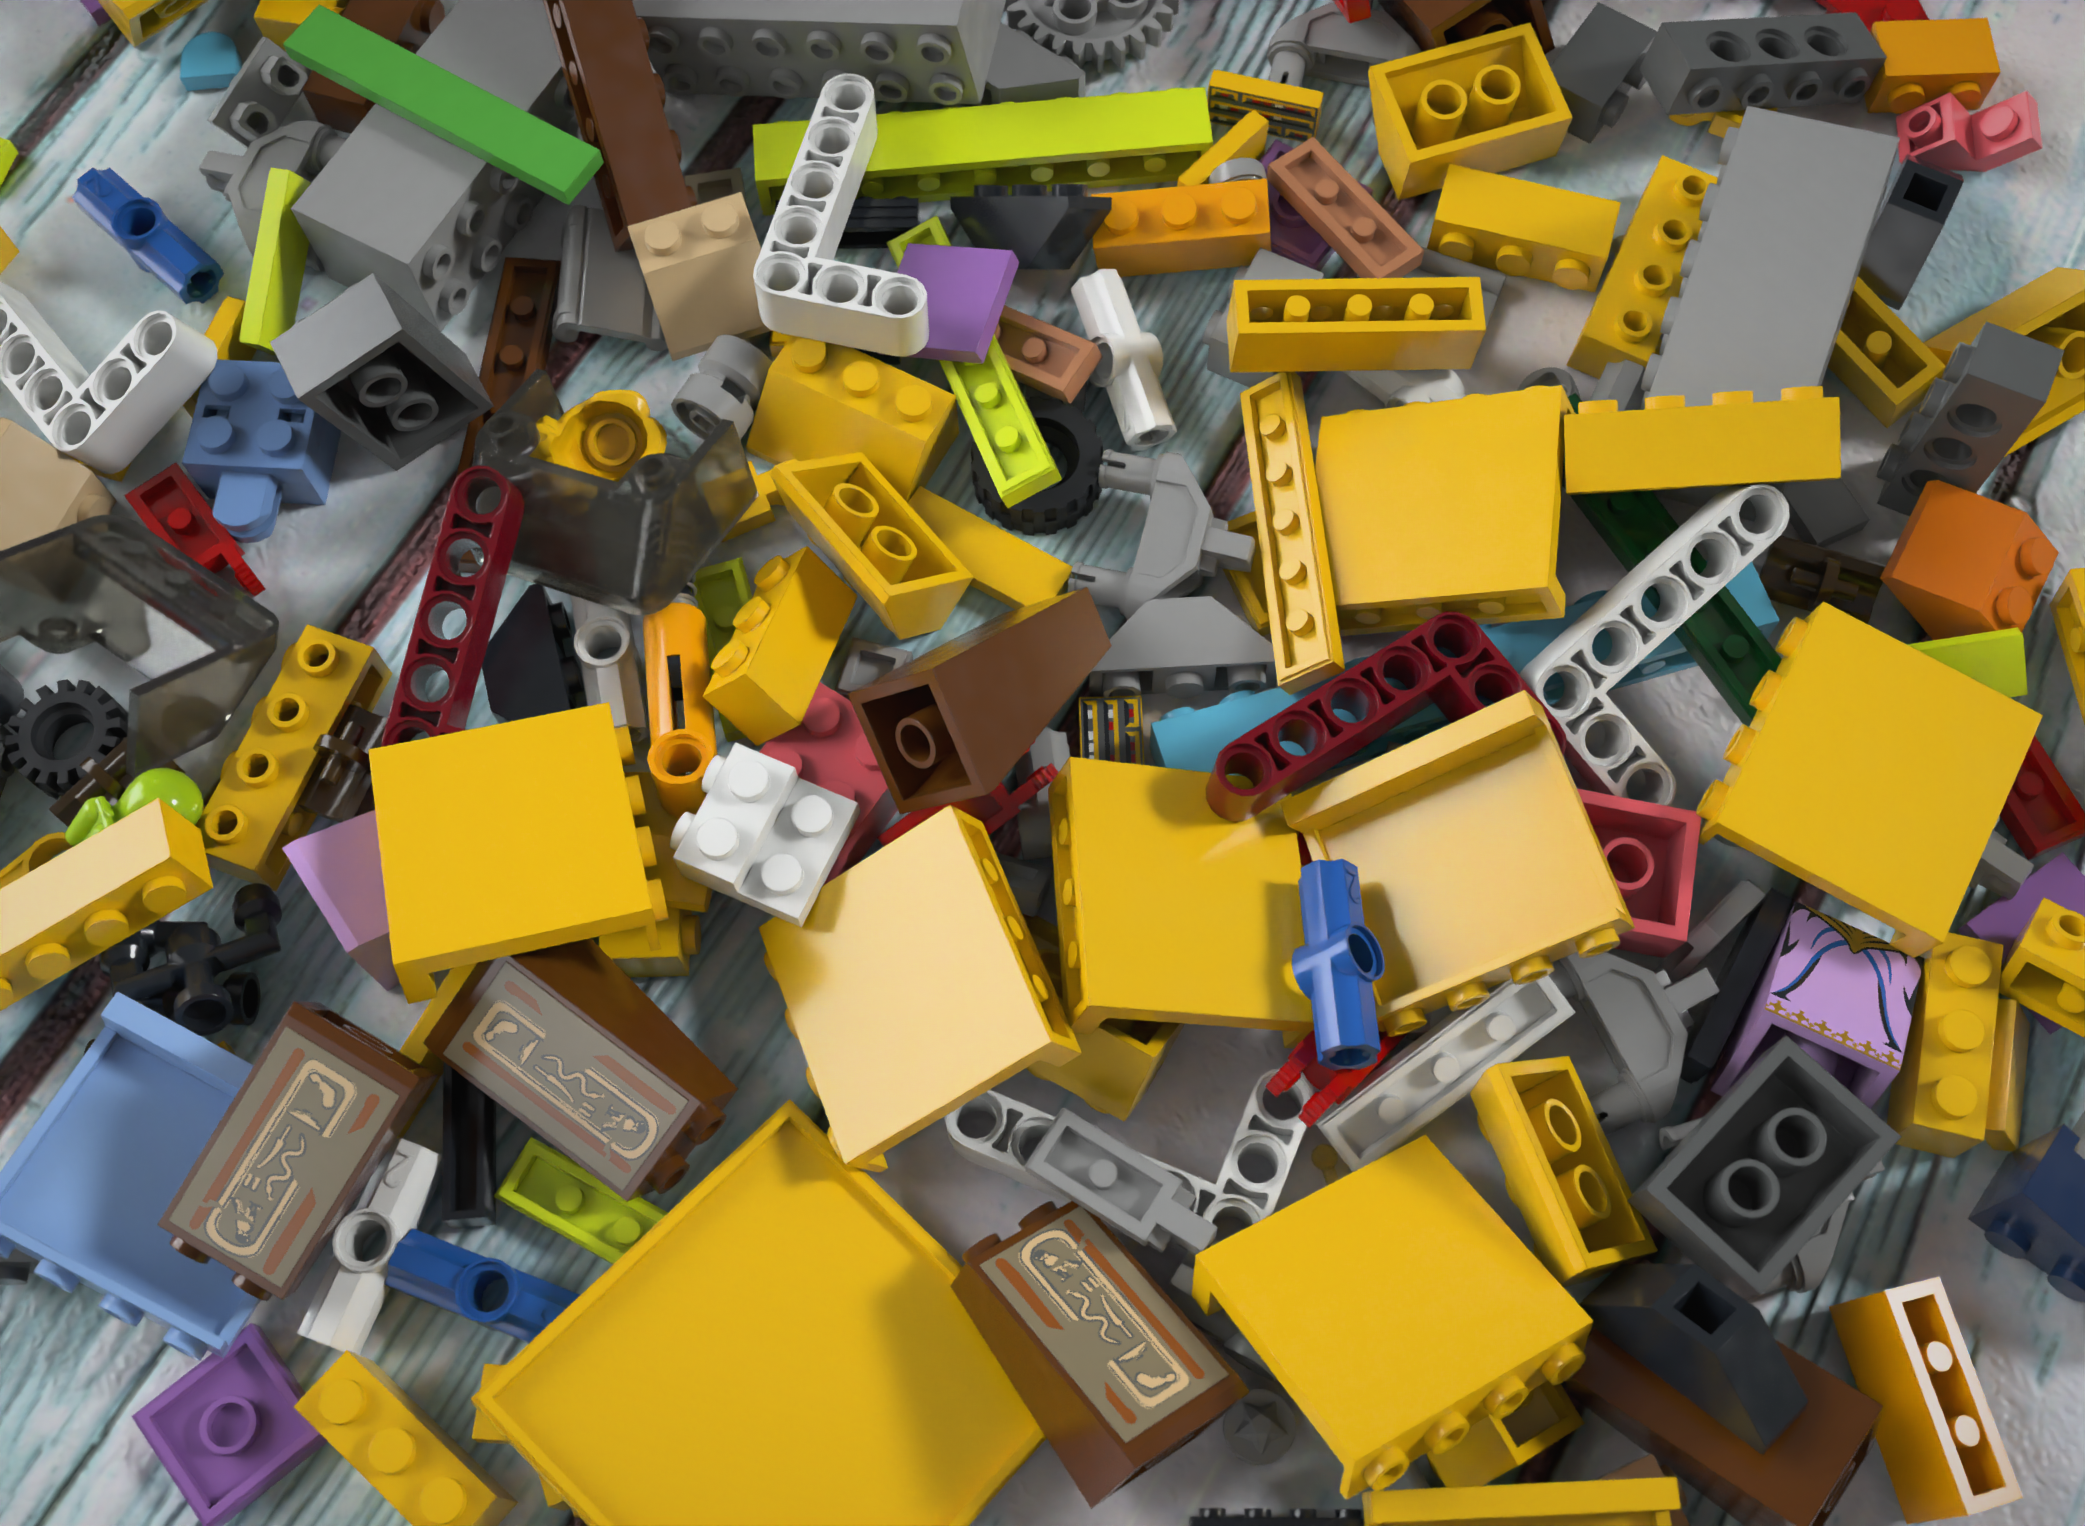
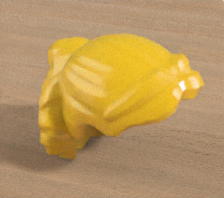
[528,389,667,516]

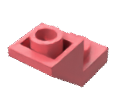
[1896,91,2042,172]

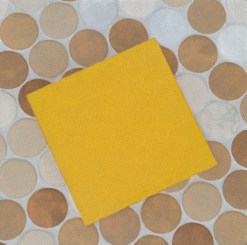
[471,1099,1047,1526]

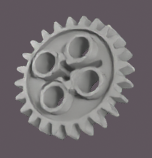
[1004,0,1179,73]

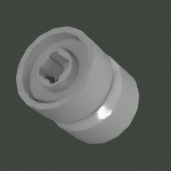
[671,334,773,449]

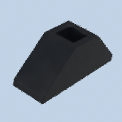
[1858,154,1964,310]
[950,184,1112,270]
[482,582,584,724]
[1579,1264,1808,1455]

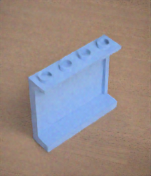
[0,991,261,1361]

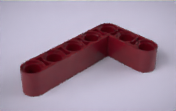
[381,466,525,747]
[1205,612,1567,821]

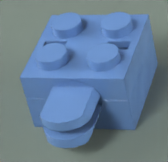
[182,359,341,543]

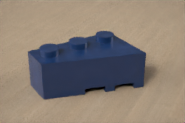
[1967,1124,2085,1302]

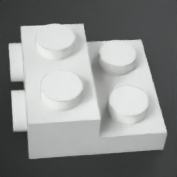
[670,742,860,927]

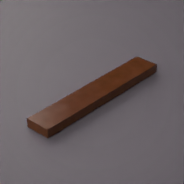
[456,257,561,573]

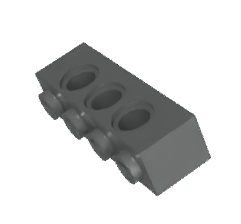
[1639,12,1887,115]
[1876,322,2064,516]

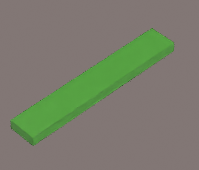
[283,4,604,205]

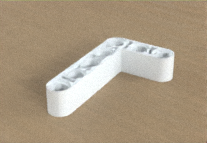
[753,73,929,357]
[0,281,218,474]
[1519,484,1790,806]
[945,1069,1314,1254]

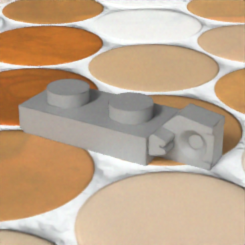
[1024,1107,1218,1256]

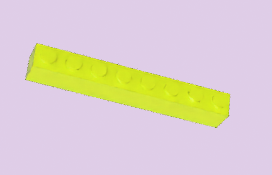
[753,87,1213,216]

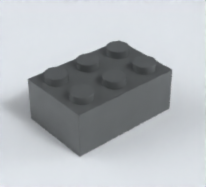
[270,273,494,471]
[1627,1035,1901,1300]

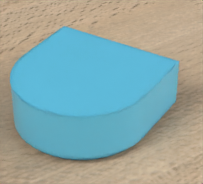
[180,32,243,91]

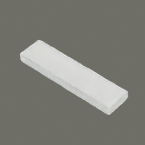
[1315,975,1576,1172]

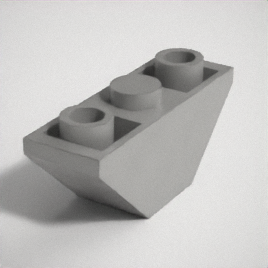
[968,23,1085,106]
[1089,596,1277,699]

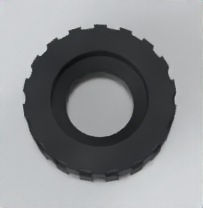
[971,396,1104,536]

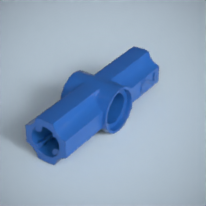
[72,167,224,304]
[1292,859,1385,1070]
[385,1228,580,1343]

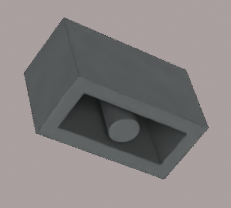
[1550,2,1657,144]

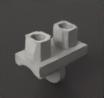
[207,37,312,149]

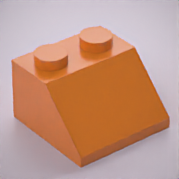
[1880,480,2059,640]

